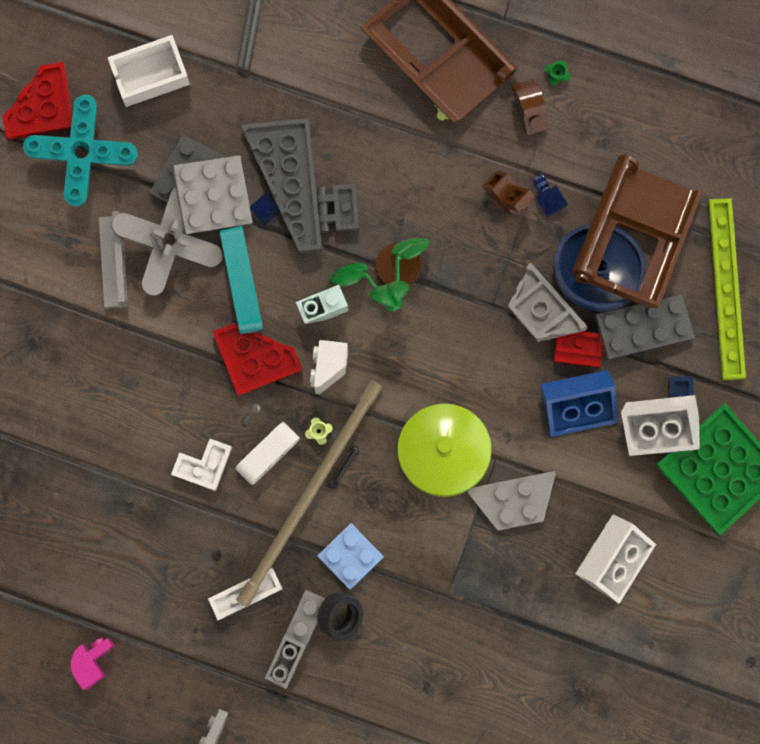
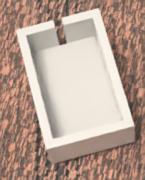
[108,35,190,107]

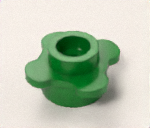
[545,60,570,86]

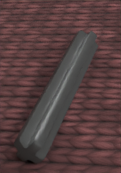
[237,0,261,70]

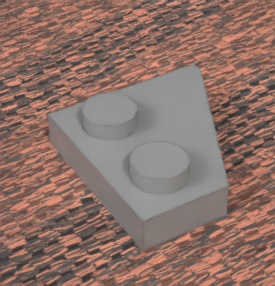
[199,709,228,744]

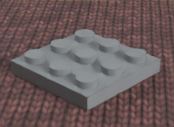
[172,156,253,235]

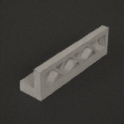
[99,211,129,309]

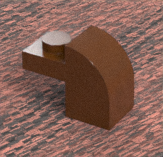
[511,79,549,135]
[482,170,534,215]

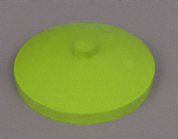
[398,404,491,497]

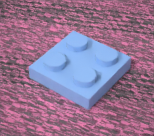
[317,523,384,590]

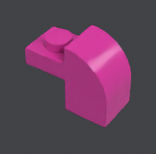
[71,637,115,690]

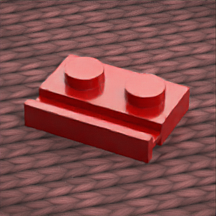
[554,332,603,369]

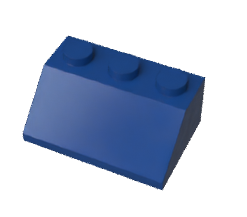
[540,370,619,437]

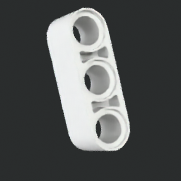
[235,422,300,485]

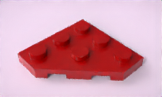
[3,62,73,140]
[212,323,303,397]

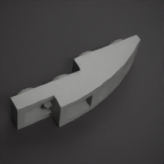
[265,590,325,688]

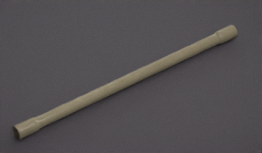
[236,380,383,607]

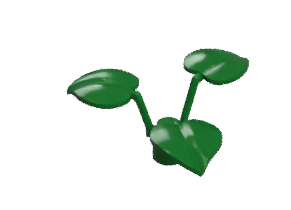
[328,238,430,312]

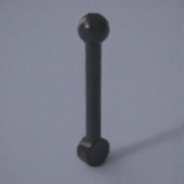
[329,446,359,489]

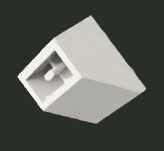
[310,340,348,394]

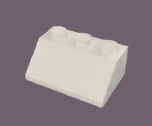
[621,395,700,456]
[576,515,656,604]

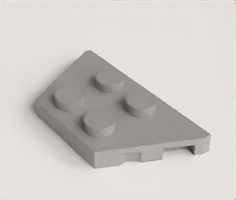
[508,263,587,342]
[467,471,556,531]

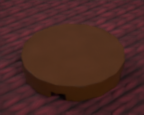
[376,243,421,286]

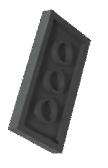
[594,295,695,361]

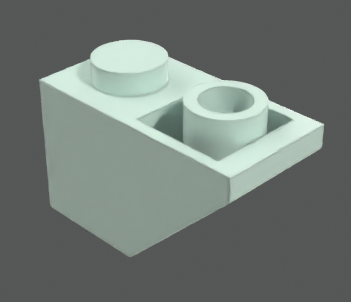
[296,285,348,324]

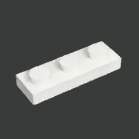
[208,568,283,620]

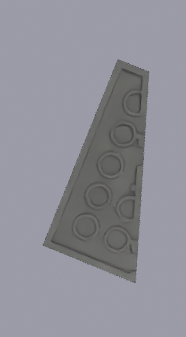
[241,118,322,254]

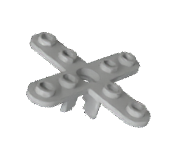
[112,187,223,296]

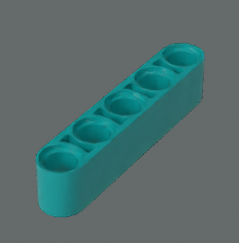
[220,225,263,335]

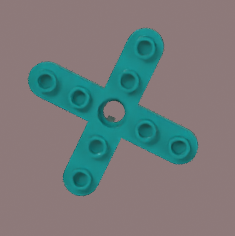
[23,95,138,207]

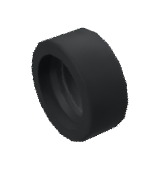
[317,592,363,640]

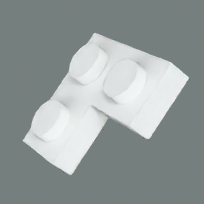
[171,439,232,491]

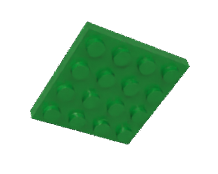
[655,403,760,536]

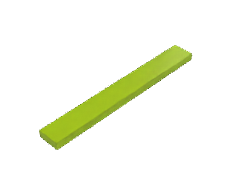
[708,198,746,381]

